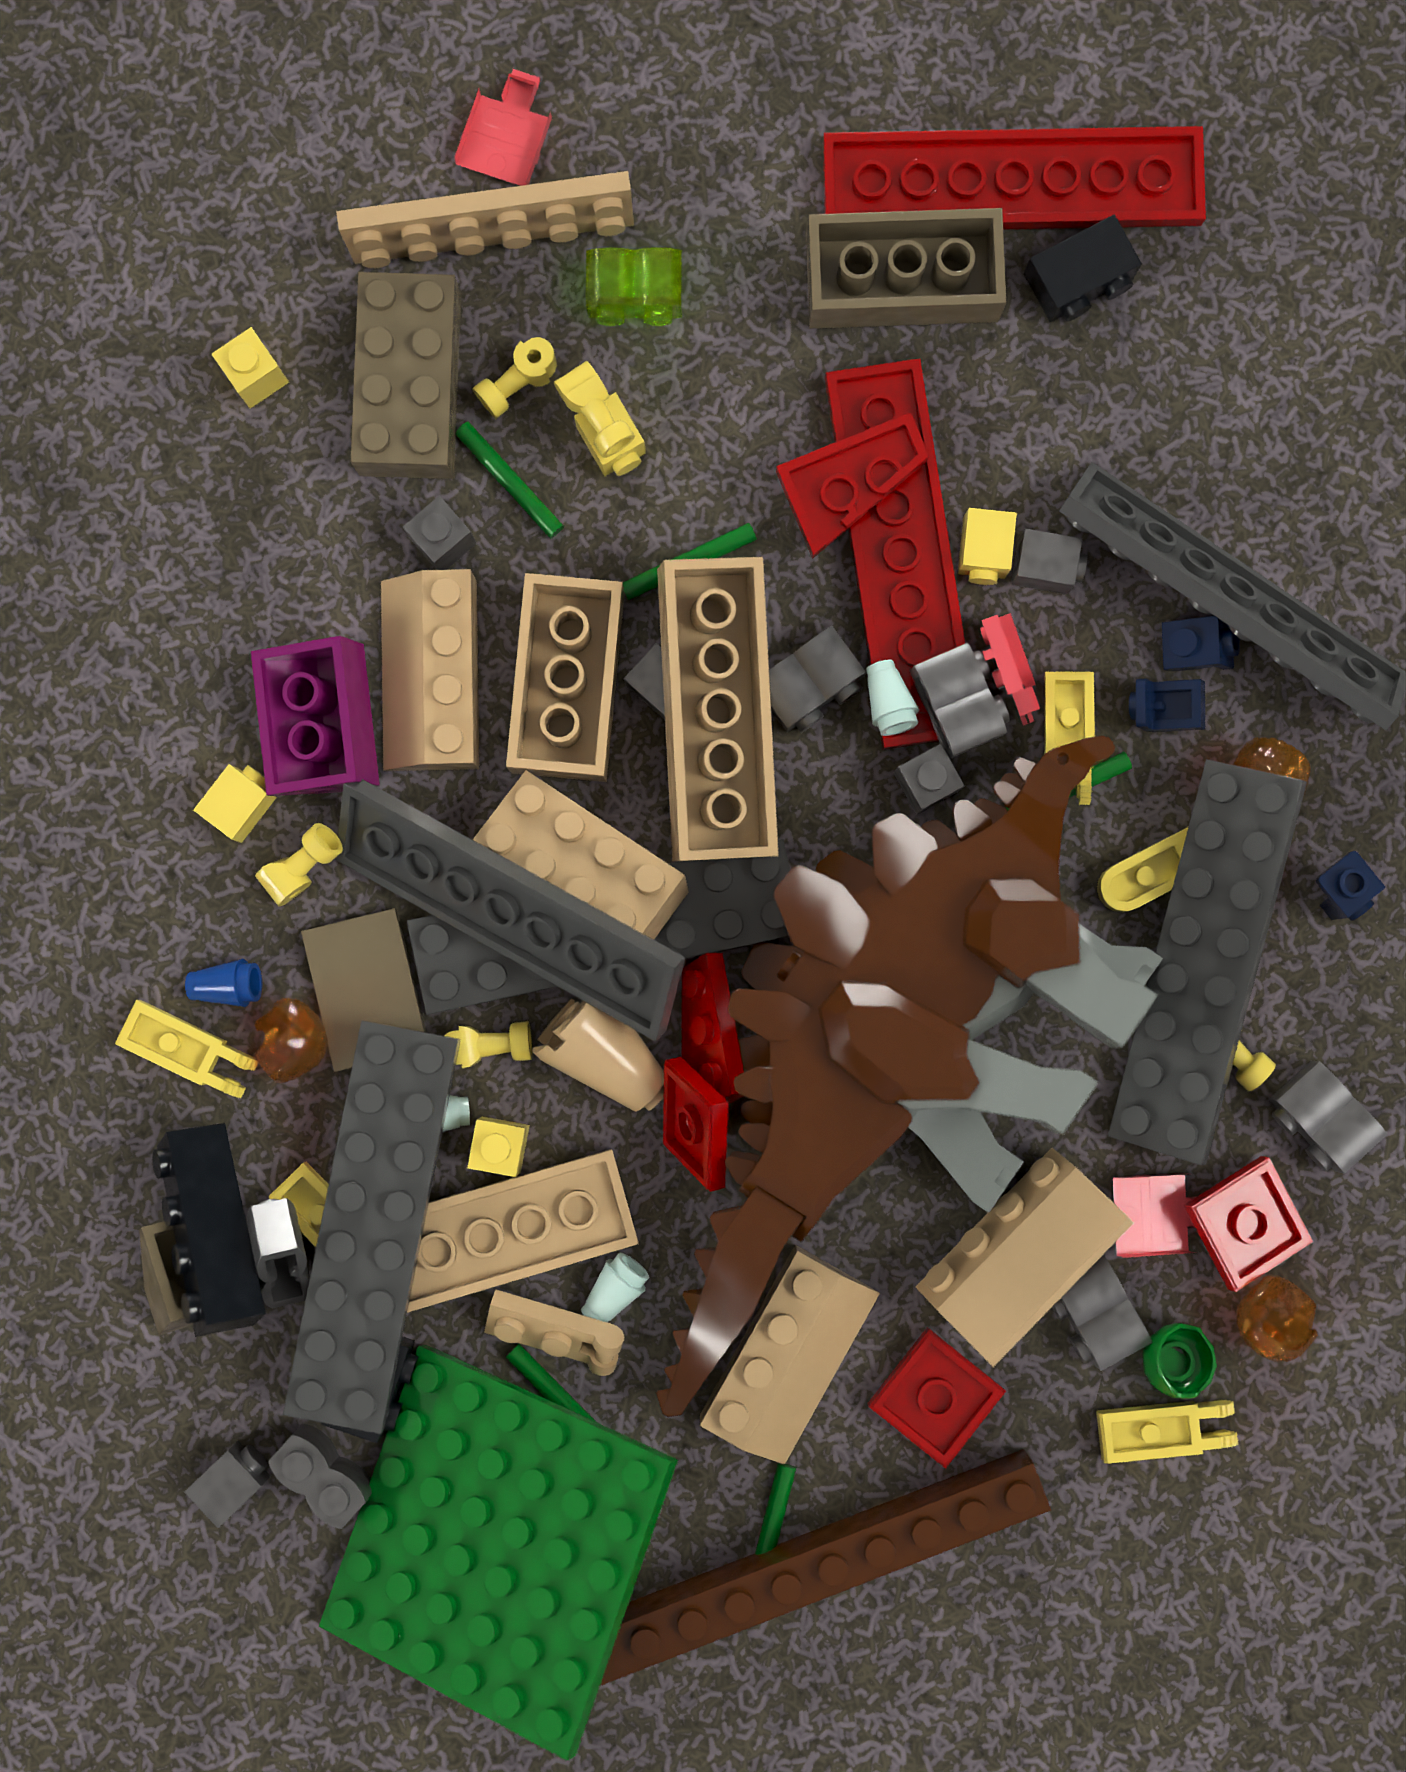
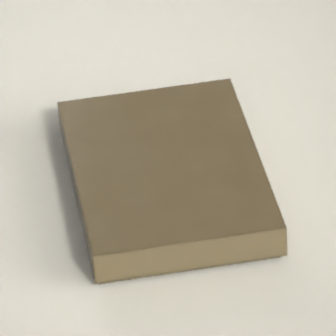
[301,908,426,1072]

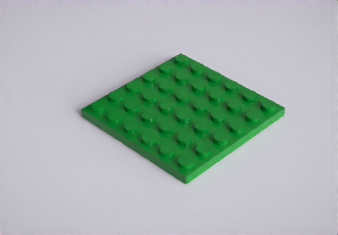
[319,1345,678,1761]

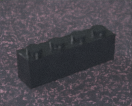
[152,1123,266,1337]

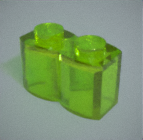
[586,247,683,326]

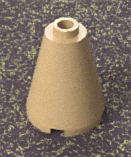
[532,999,664,1112]

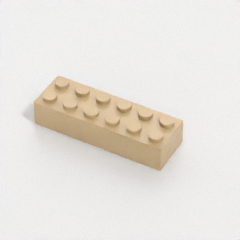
[657,557,778,861]

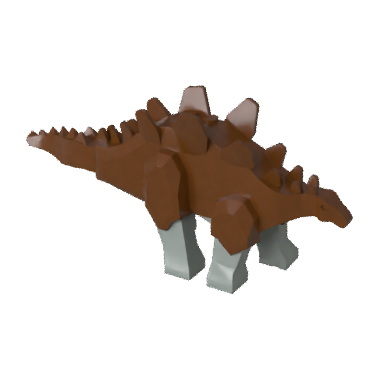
[656,736,1163,1417]

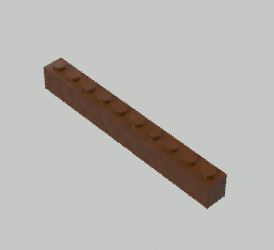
[600,1449,1051,1686]

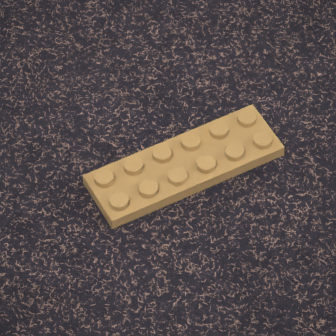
[336,171,634,268]
[407,1149,639,1313]

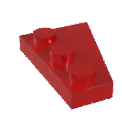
[776,412,929,559]
[682,953,744,1105]

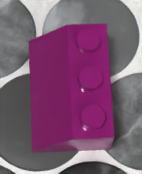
[251,636,380,796]

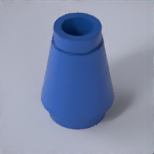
[185,959,262,1007]

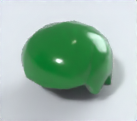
[1142,1323,1217,1399]

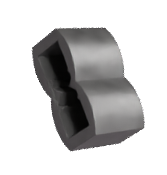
[769,626,866,733]
[910,643,1010,759]
[1269,1060,1388,1174]
[246,1198,310,1308]
[1052,1254,1153,1371]
[268,1424,372,1529]

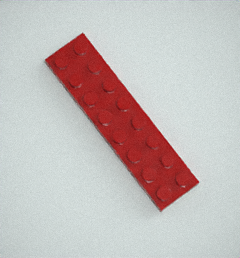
[823,126,1206,230]
[825,358,965,750]

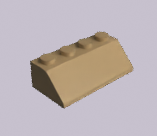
[381,569,479,771]
[916,1148,1134,1367]
[700,1244,880,1464]

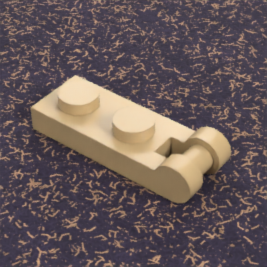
[484,1290,624,1376]

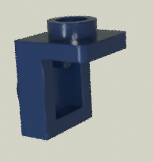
[1161,616,1240,671]
[1129,678,1205,732]
[1316,851,1386,921]

